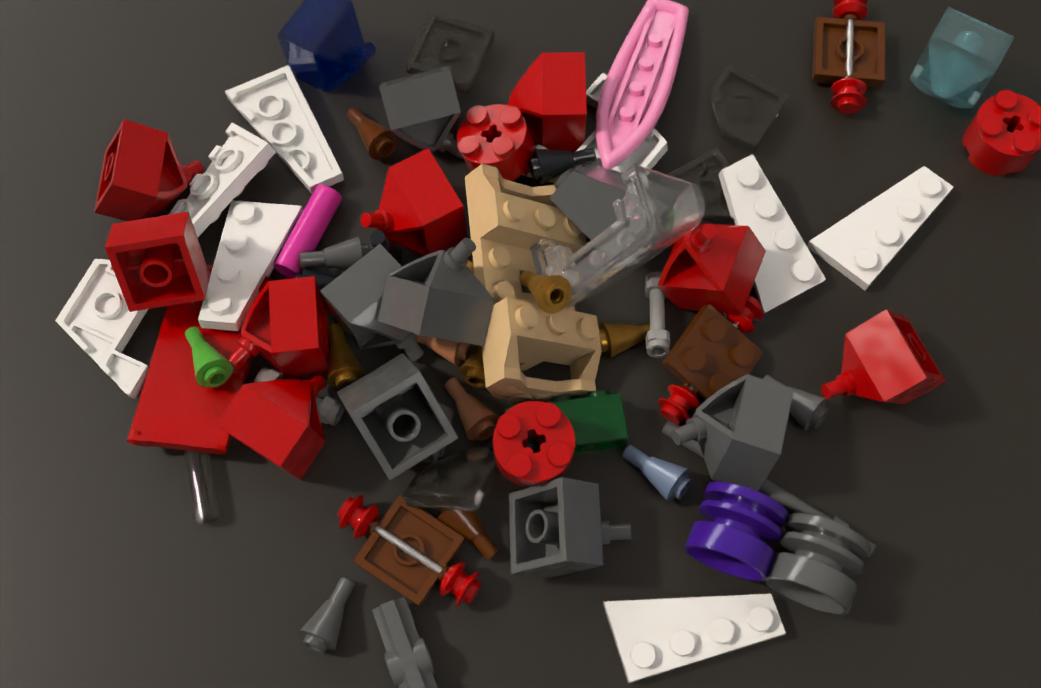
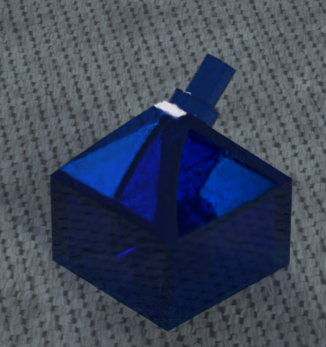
[277,0,376,93]

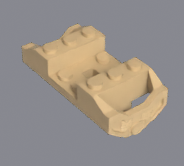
[465,164,602,404]

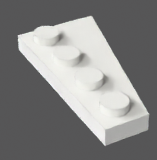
[225,65,344,194]
[169,123,276,238]
[718,154,826,314]
[807,166,953,291]
[198,200,303,331]
[603,594,786,684]

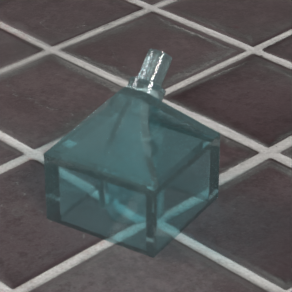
[910,7,1014,108]

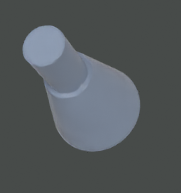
[622,445,692,502]

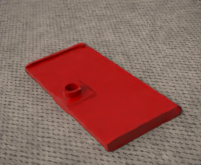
[127,264,272,454]

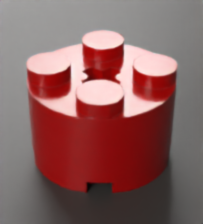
[963,90,1041,177]
[457,104,536,182]
[493,401,575,488]

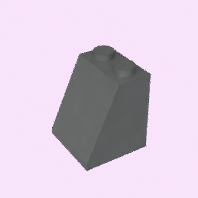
[550,163,681,262]
[337,353,458,480]

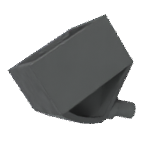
[379,66,462,159]
[377,238,495,346]
[320,244,424,361]
[671,374,794,491]
[509,477,631,578]

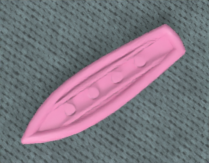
[595,0,689,170]

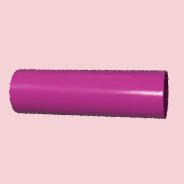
[273,184,342,278]

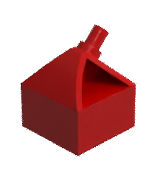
[506,52,587,152]
[94,119,204,221]
[360,148,468,256]
[105,211,210,312]
[658,223,766,315]
[227,276,330,379]
[821,309,946,405]
[215,375,326,480]

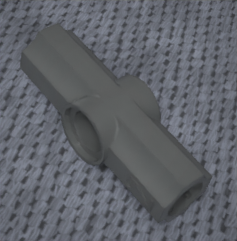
[372,597,438,688]

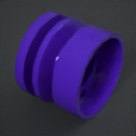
[684,481,788,582]

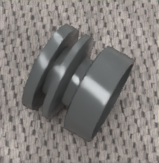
[764,513,871,615]

